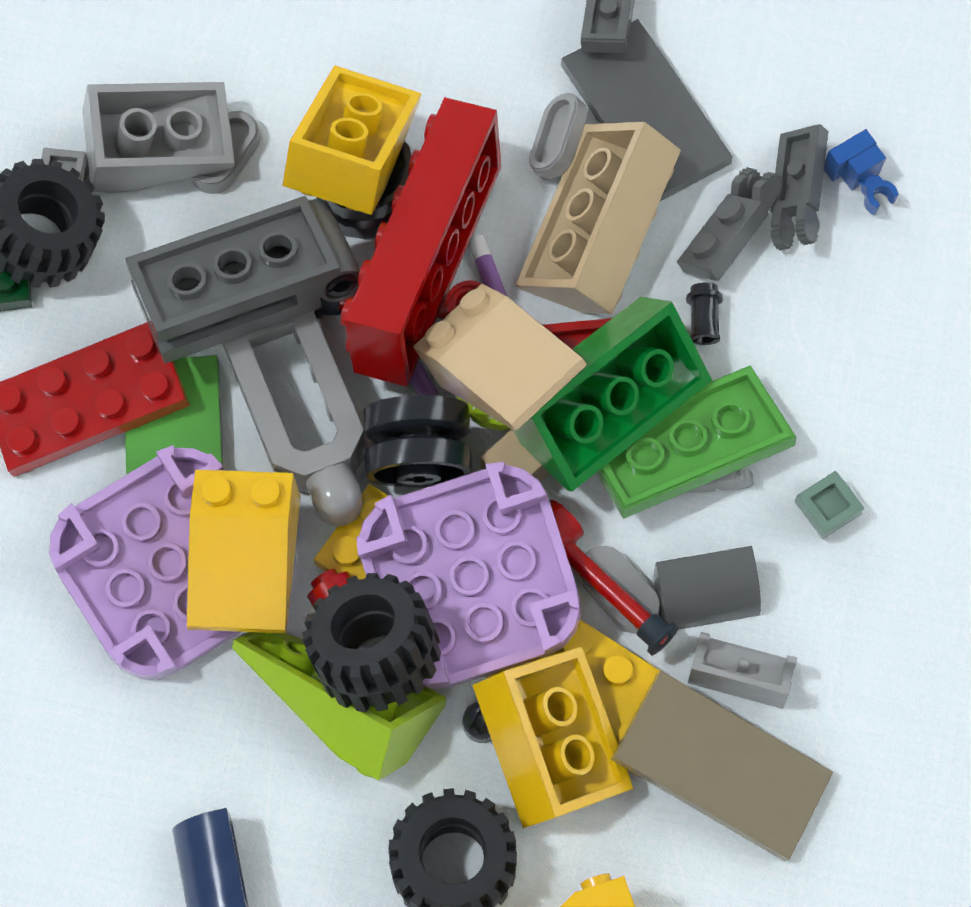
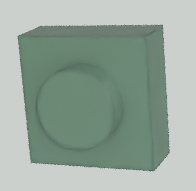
[795,470,864,539]

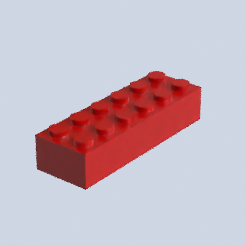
[341,97,502,387]

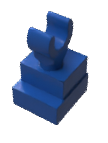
[824,129,899,215]

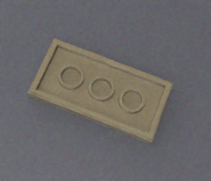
[611,671,833,861]

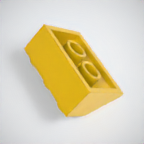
[472,646,634,829]

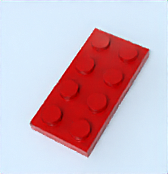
[0,322,190,477]

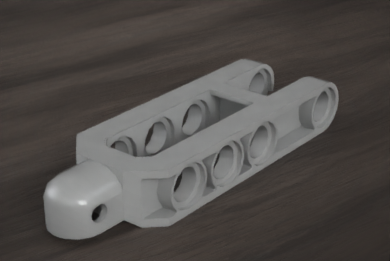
[222,311,367,526]

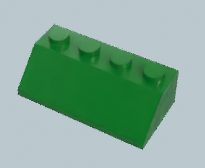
[513,297,712,492]

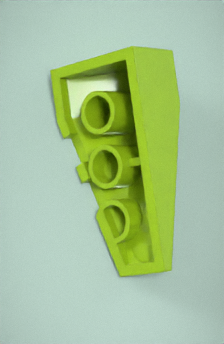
[232,632,447,781]

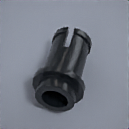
[686,282,723,345]

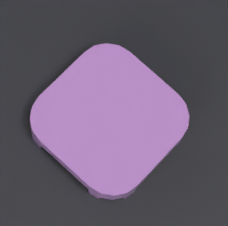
[49,445,241,679]
[356,462,581,689]

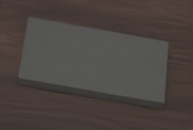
[561,19,733,201]

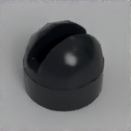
[462,702,492,743]

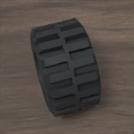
[0,159,105,288]
[302,573,441,712]
[388,788,517,907]

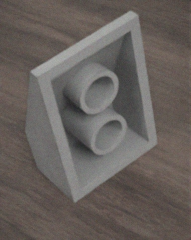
[82,82,235,192]

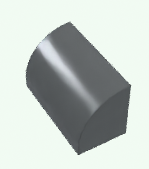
[653,546,761,630]

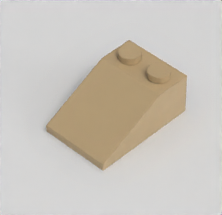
[413,284,586,431]

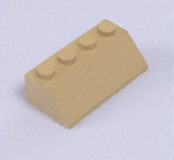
[515,122,681,314]

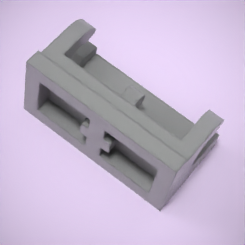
[687,632,797,709]

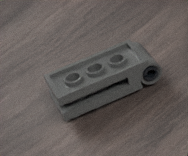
[125,195,360,364]

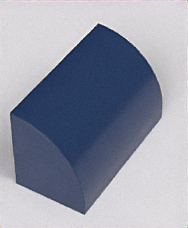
[172,808,249,907]

